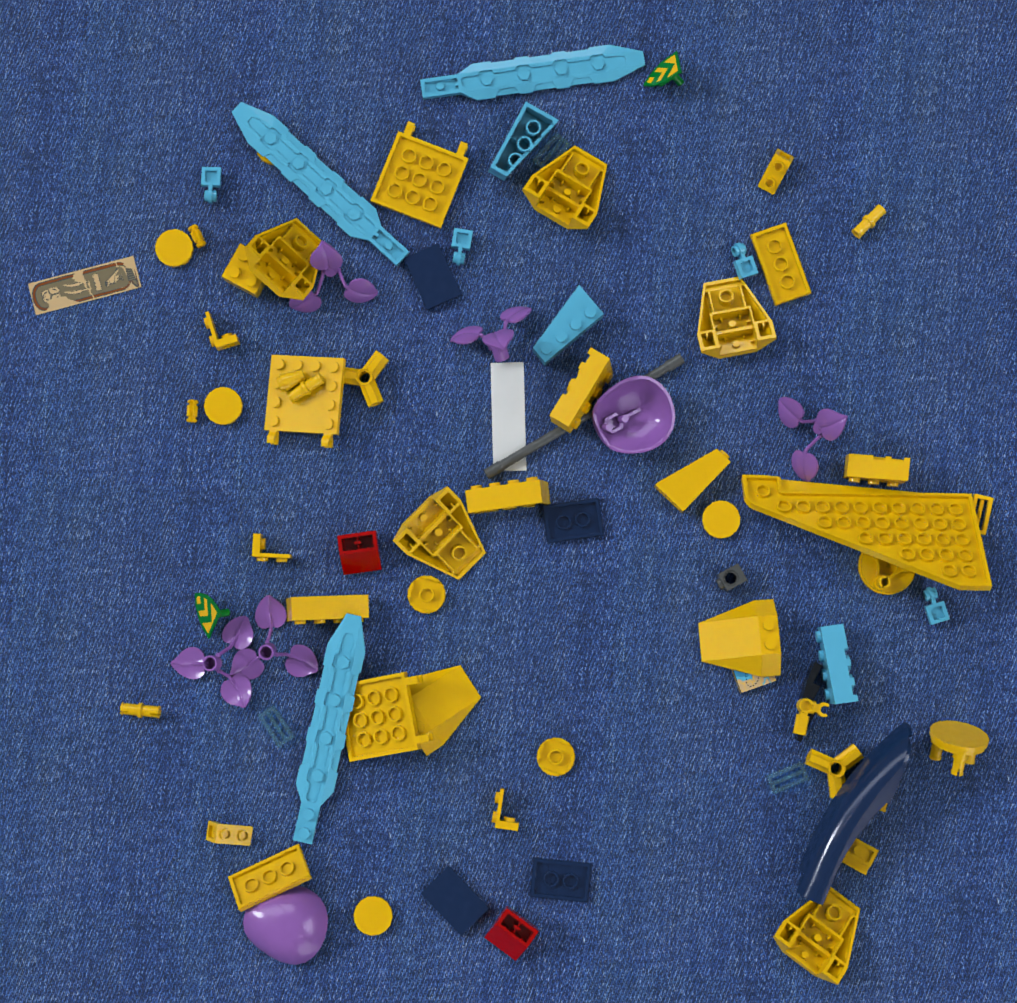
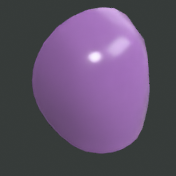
[592,375,675,454]
[243,886,328,965]

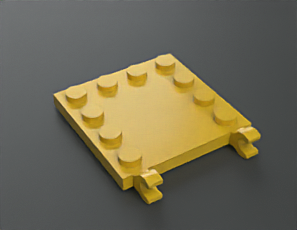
[370,121,469,229]
[264,355,346,448]
[345,671,434,762]

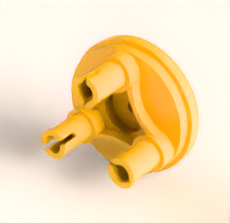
[858,552,915,595]
[929,720,989,776]

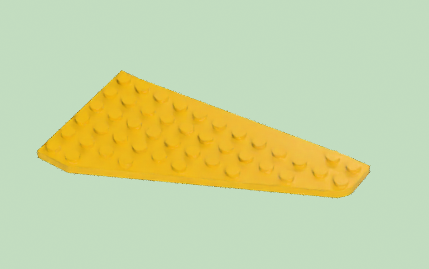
[741,475,992,591]

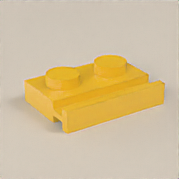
[842,838,879,875]

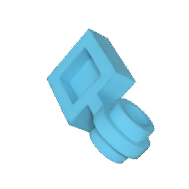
[201,167,222,204]
[451,228,473,266]
[731,242,758,280]
[923,587,950,625]

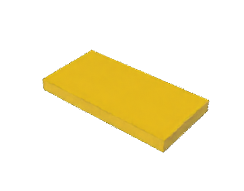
[750,223,812,306]
[228,844,312,912]

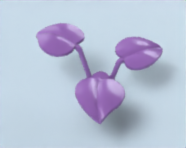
[289,240,379,312]
[450,306,532,362]
[778,397,848,482]
[230,595,318,680]
[170,616,254,708]

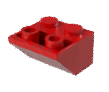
[337,530,382,575]
[484,905,539,961]

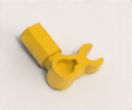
[793,698,829,736]

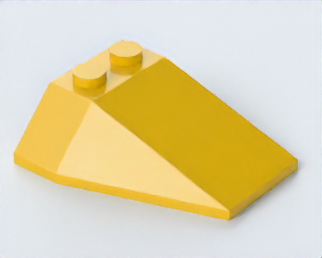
[522,145,607,229]
[245,218,322,300]
[697,277,777,359]
[392,486,486,580]
[698,599,781,677]
[410,665,481,756]
[773,887,860,985]

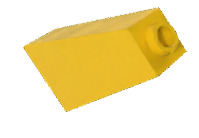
[654,449,730,513]

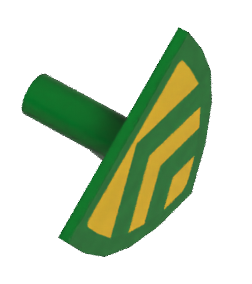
[643,51,684,87]
[194,593,230,639]

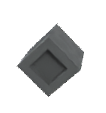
[715,563,747,592]

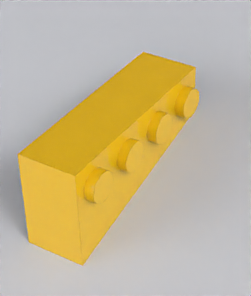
[549,347,613,433]
[465,477,551,514]
[286,595,369,625]

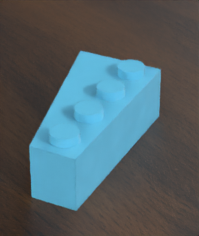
[488,102,559,181]
[532,285,604,366]
[815,624,858,704]

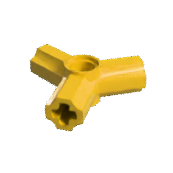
[344,350,389,408]
[805,744,864,798]

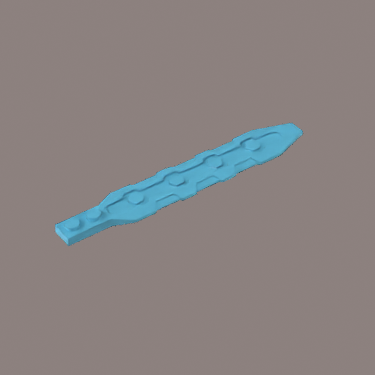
[420,45,645,101]
[232,102,409,267]
[293,613,365,845]

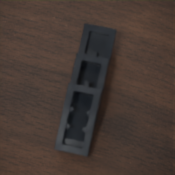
[795,662,822,742]

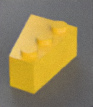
[843,454,910,487]

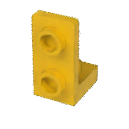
[758,149,794,194]
[203,311,240,351]
[252,533,292,563]
[491,788,519,831]
[206,820,253,846]

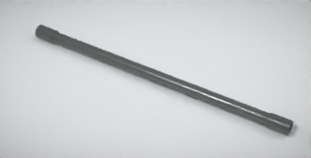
[483,354,685,479]

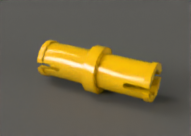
[851,204,886,239]
[286,372,325,404]
[120,702,161,718]

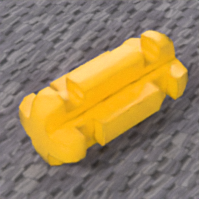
[188,224,206,248]
[186,399,198,423]

